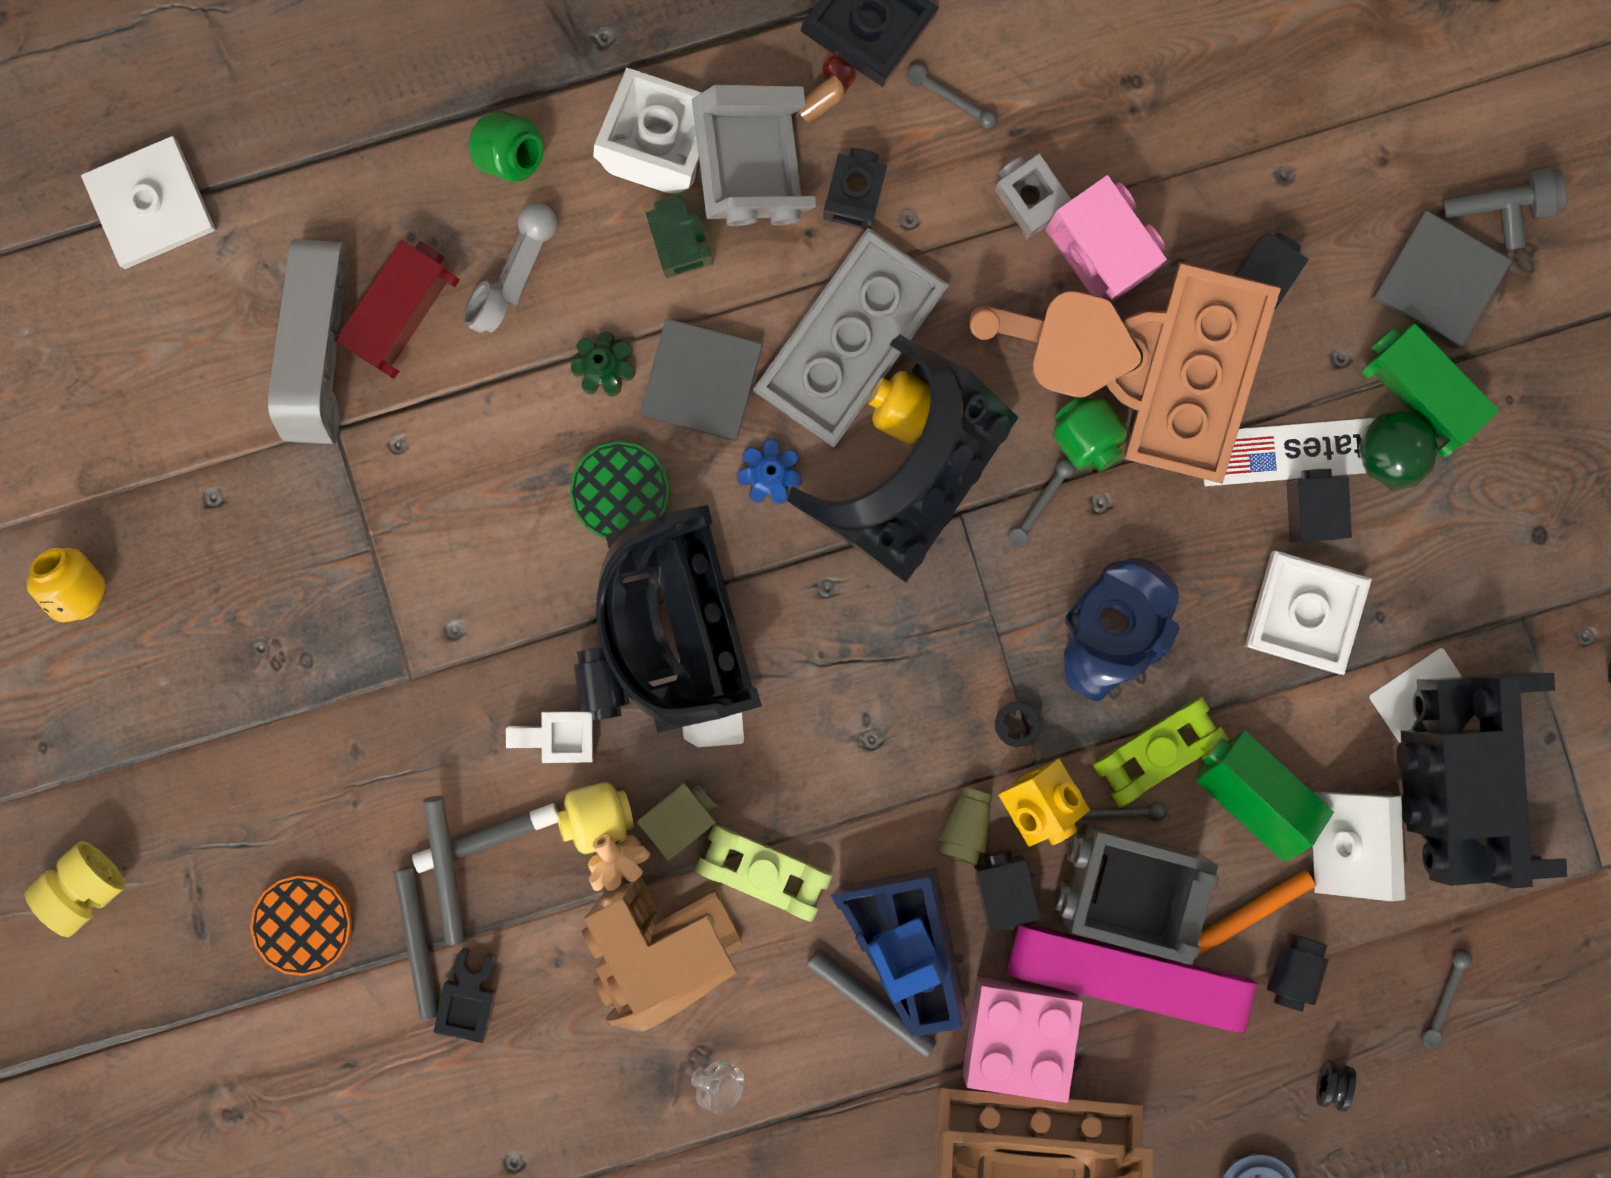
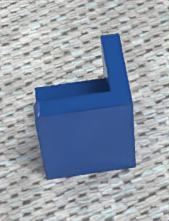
[868,918,946,1003]

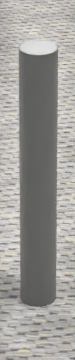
[423,796,465,945]
[393,867,439,1020]
[806,950,936,1058]

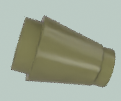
[937,787,992,865]

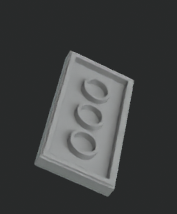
[753,228,949,449]

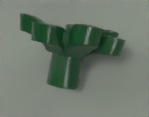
[571,332,636,397]

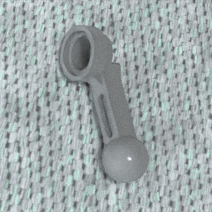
[463,203,558,333]

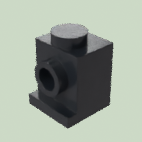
[823,148,887,230]

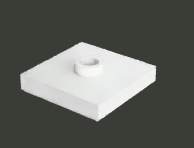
[81,136,216,269]
[1244,550,1372,675]
[1313,792,1405,901]

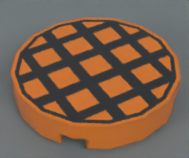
[250,874,353,976]

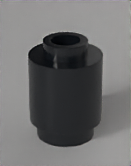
[574,648,630,720]
[1266,933,1329,1012]

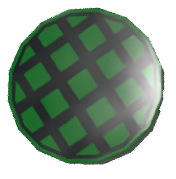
[570,441,670,539]

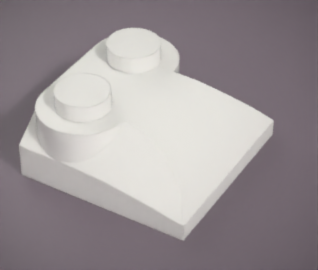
[593,68,702,193]

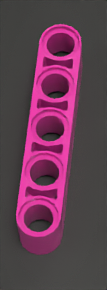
[1006,923,1258,1033]

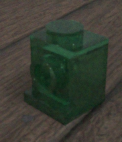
[645,195,713,278]

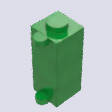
[1360,323,1499,458]
[1195,730,1334,862]

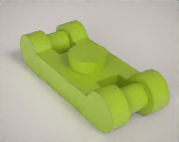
[1092,696,1229,807]

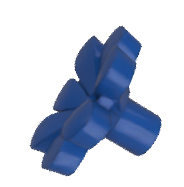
[737,439,802,505]

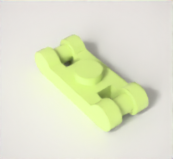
[694,824,833,922]

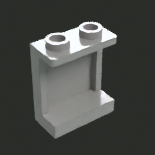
[692,85,817,226]

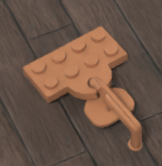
[970,261,1281,484]

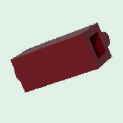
[334,239,461,379]

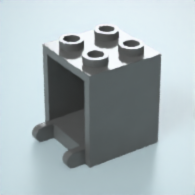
[1054,823,1220,965]

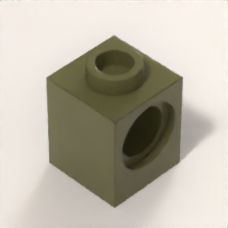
[637,780,718,861]

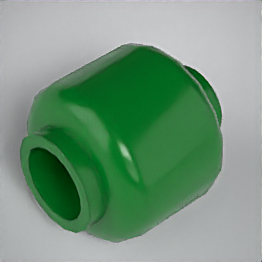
[469,111,543,183]
[1053,396,1128,472]

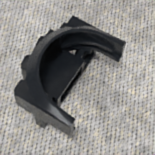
[1396,672,1567,889]

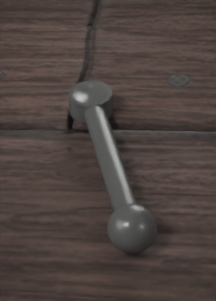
[907,64,998,130]
[1008,458,1075,548]
[1074,801,1167,824]
[1420,949,1472,1049]

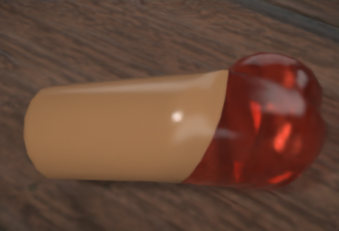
[798,55,856,123]

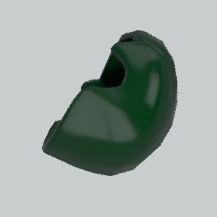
[1359,411,1439,491]

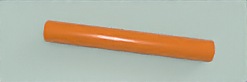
[1194,869,1316,959]

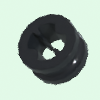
[995,702,1041,747]
[1316,1061,1356,1112]

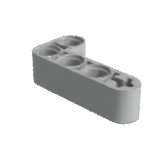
[268,239,348,444]

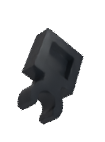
[433,948,496,1043]

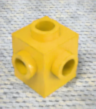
[998,758,1090,847]

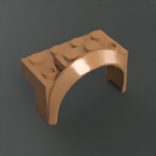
[582,876,743,1032]
[933,1088,1154,1178]

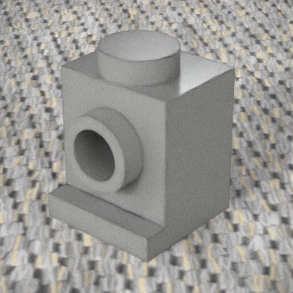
[994,153,1071,241]

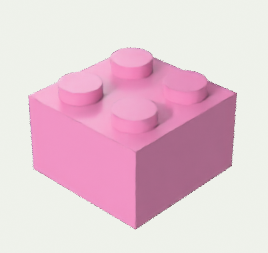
[1045,175,1167,303]
[962,976,1083,1103]

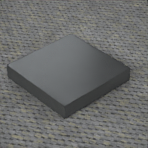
[1371,210,1512,348]
[640,318,762,441]

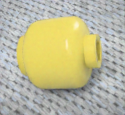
[556,782,634,854]

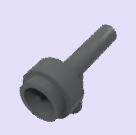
[1442,166,1567,249]

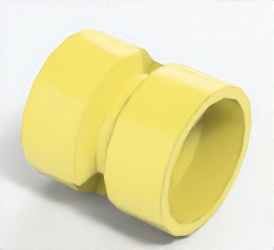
[24,841,126,937]

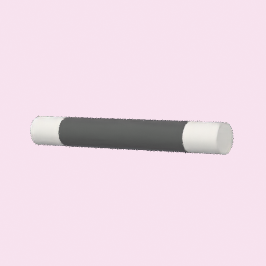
[412,803,558,873]

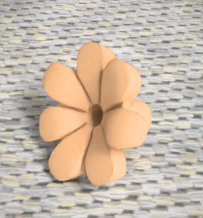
[588,834,650,891]

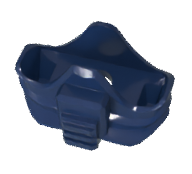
[1064,558,1180,701]

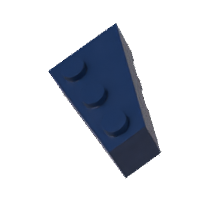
[831,868,967,1037]

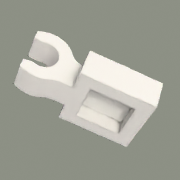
[506,711,593,763]

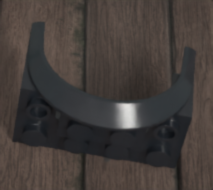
[787,334,1019,583]
[596,505,762,733]

